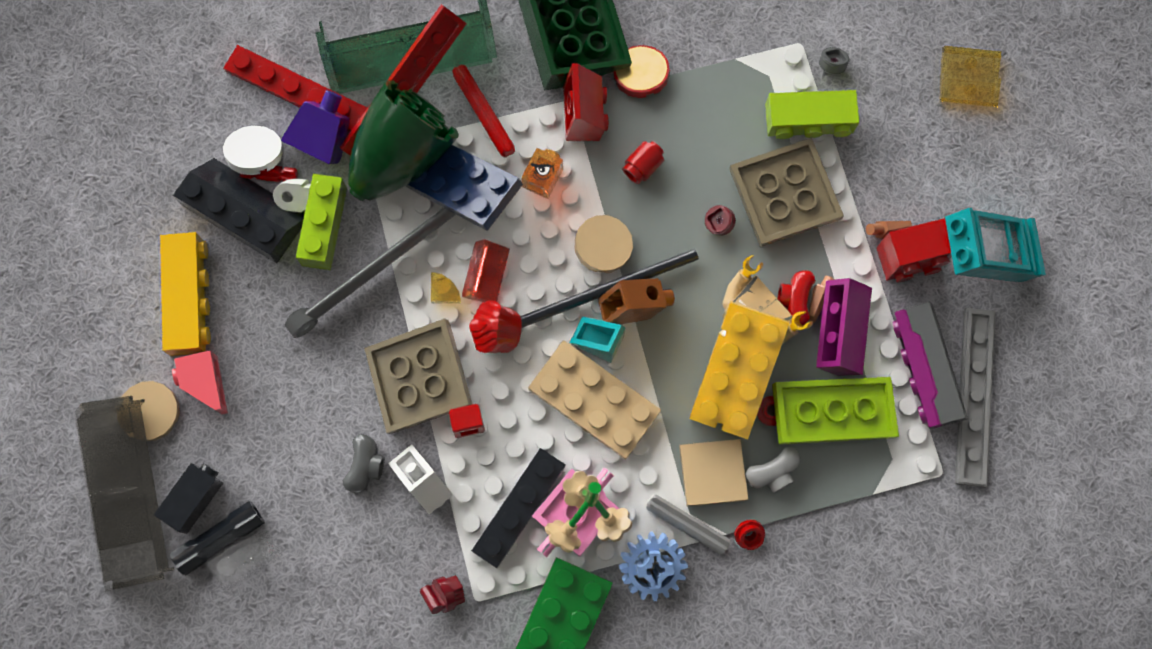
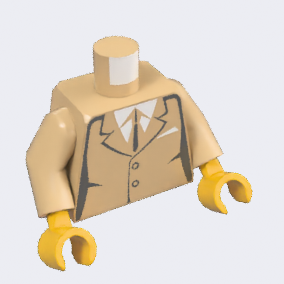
[718,255,813,344]

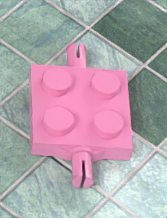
[532,468,619,558]

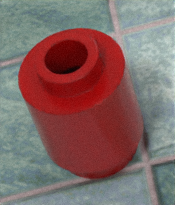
[622,141,665,185]

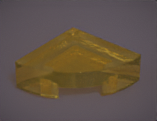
[431,272,461,304]

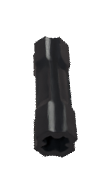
[169,501,265,576]

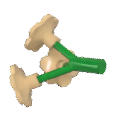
[545,471,632,553]

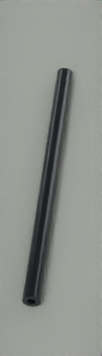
[520,249,699,328]

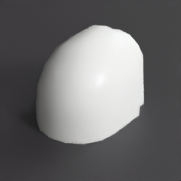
[273,179,311,212]

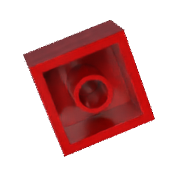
[876,218,952,283]

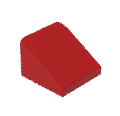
[449,404,485,438]

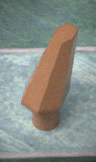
[866,221,912,239]
[809,276,834,323]

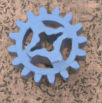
[619,531,688,601]

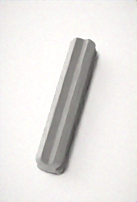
[646,495,730,554]

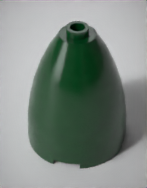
[348,80,459,201]

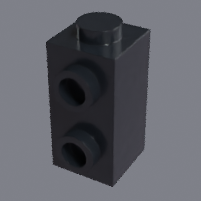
[154,463,223,534]

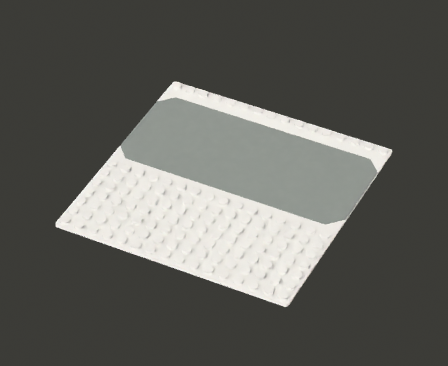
[376,43,943,602]

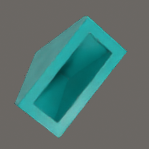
[569,316,626,363]

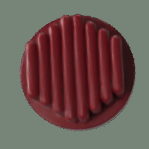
[420,575,465,614]

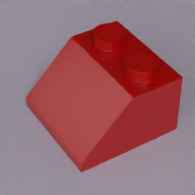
[563,64,609,141]

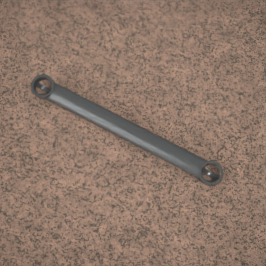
[285,165,499,338]

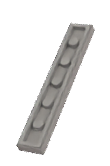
[955,308,995,488]

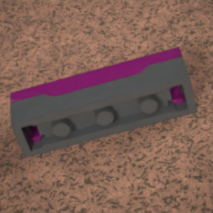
[892,301,968,429]

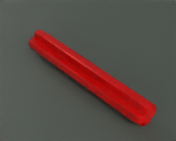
[452,64,515,158]

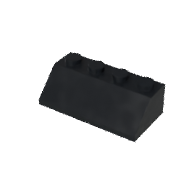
[173,158,305,264]

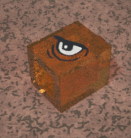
[521,148,563,199]

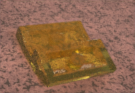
[939,46,1002,107]

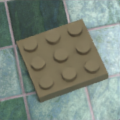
[729,138,844,247]
[364,318,472,434]

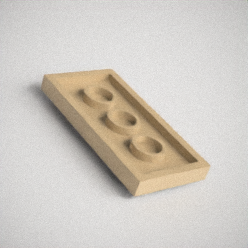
[528,340,661,460]

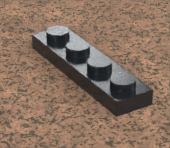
[471,448,566,569]

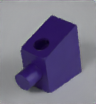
[281,90,350,164]

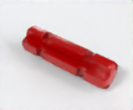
[240,166,298,182]

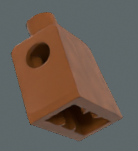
[598,278,675,325]

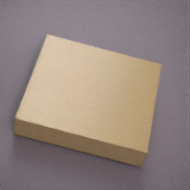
[679,439,748,507]

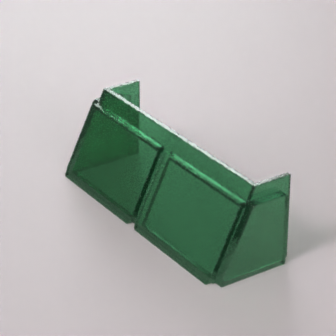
[316,0,497,94]

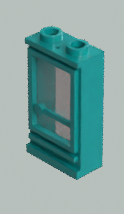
[945,207,1046,282]

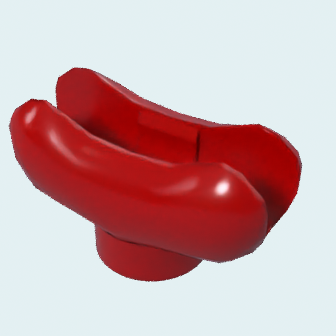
[777,270,816,326]

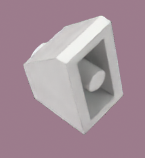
[388,444,453,514]

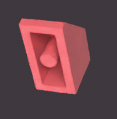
[172,351,228,414]

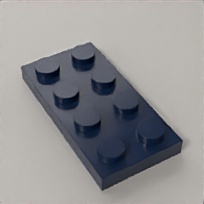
[406,145,523,231]

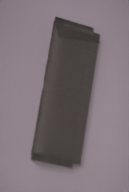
[75,396,174,592]

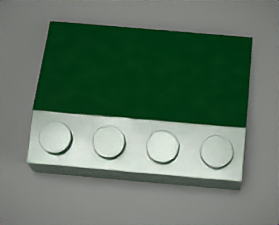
[518,0,632,91]

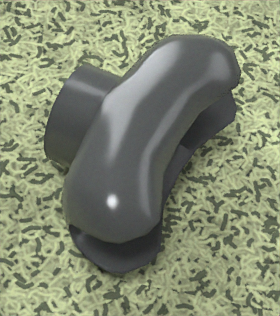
[343,434,385,493]

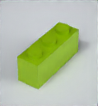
[765,90,859,139]
[296,173,347,271]

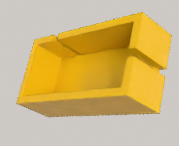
[689,301,789,440]

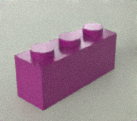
[816,278,872,376]

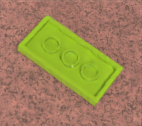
[772,377,899,445]

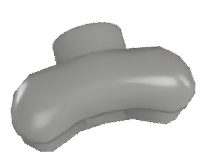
[745,447,800,493]

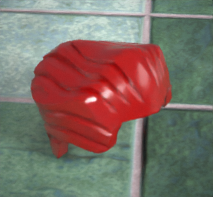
[469,300,522,353]

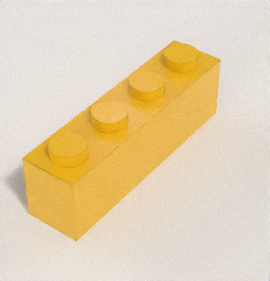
[160,232,211,356]

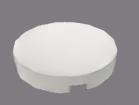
[223,126,283,175]

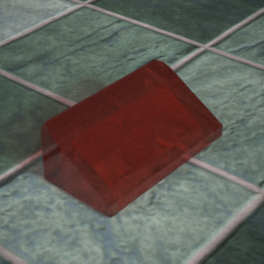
[462,239,510,302]

